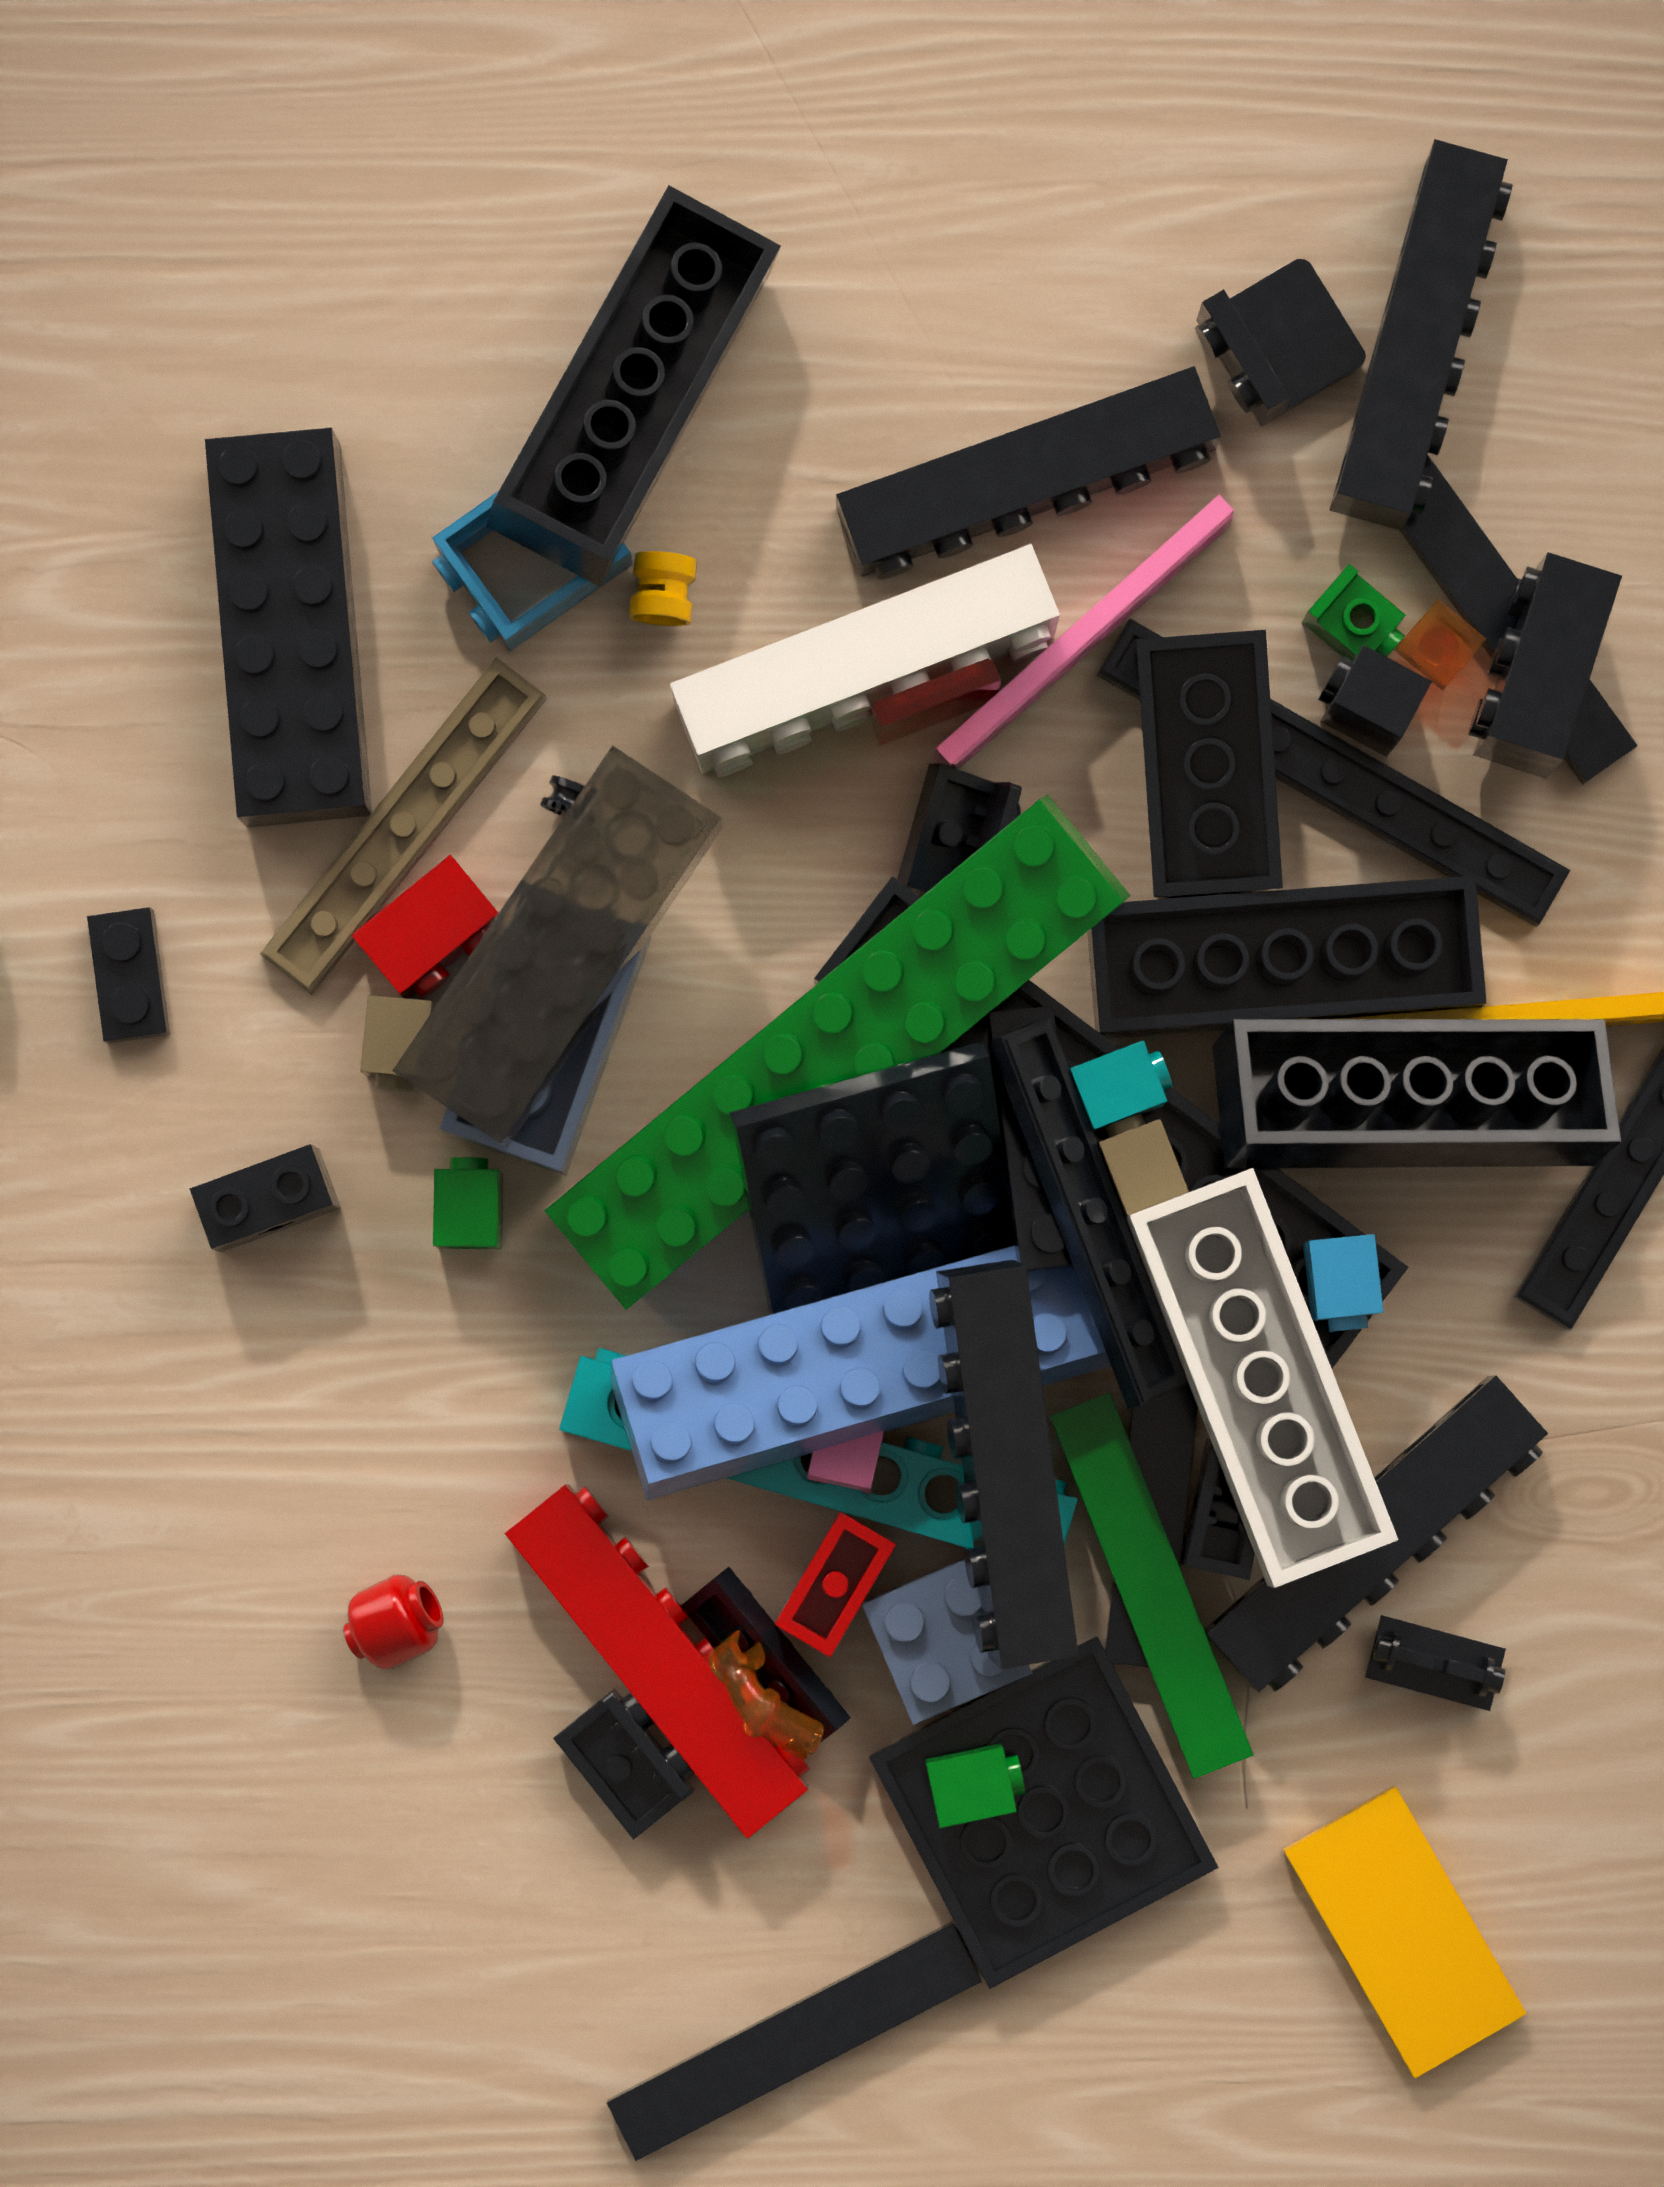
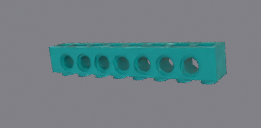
[559,1348,1077,1549]

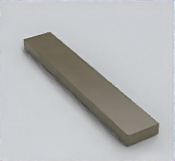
[260,657,547,995]

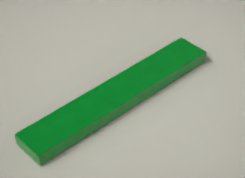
[1049,1392,1254,1779]

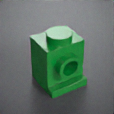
[1302,564,1406,660]

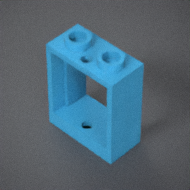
[432,492,633,651]

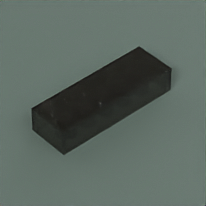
[392,745,723,1148]

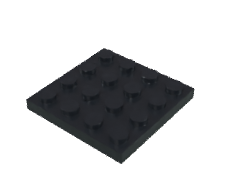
[730,1041,1015,1315]
[869,1636,1219,1989]

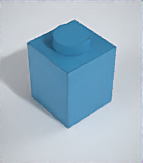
[1303,1234,1384,1332]

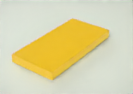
[1282,1785,1527,2079]

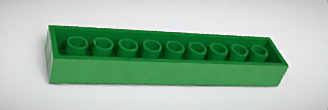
[544,794,1131,1310]

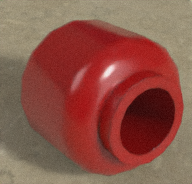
[343,1575,444,1669]

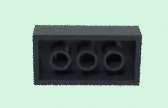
[1136,629,1283,897]

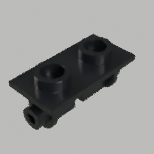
[1365,1615,1506,1711]

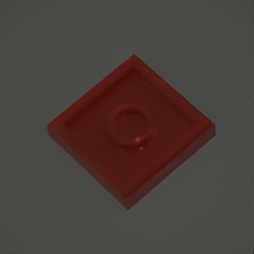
[871,658,1001,746]

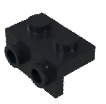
[897,763,1022,895]
[553,1688,695,1840]

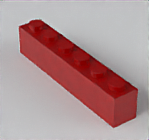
[504,1484,810,1839]

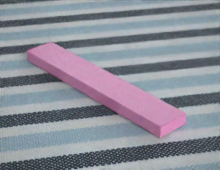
[935,494,1234,770]

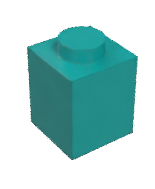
[1070,1040,1173,1133]

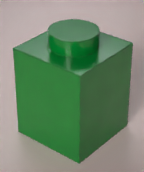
[433,1157,503,1250]
[925,1743,1026,1828]

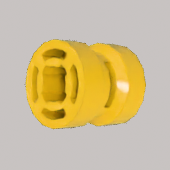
[629,551,697,626]

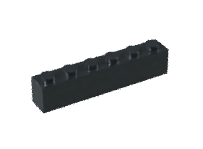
[1329,139,1513,531]
[836,366,1221,580]
[929,1259,1079,1669]
[1204,1375,1549,1692]

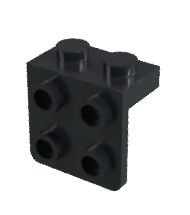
[1195,259,1366,427]

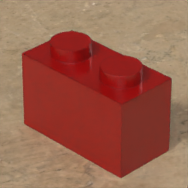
[351,854,503,999]
[774,1511,896,1658]

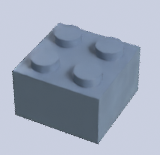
[862,1557,1033,1725]

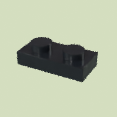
[87,907,170,1044]

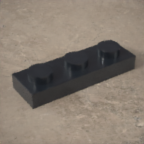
[681,1567,851,1756]

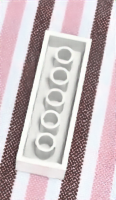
[670,544,1060,777]
[1126,1168,1398,1588]

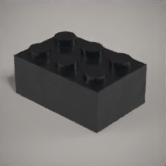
[1468,552,1622,779]

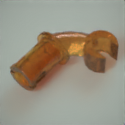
[709,1630,824,1760]

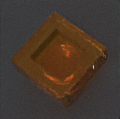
[1394,599,1486,691]

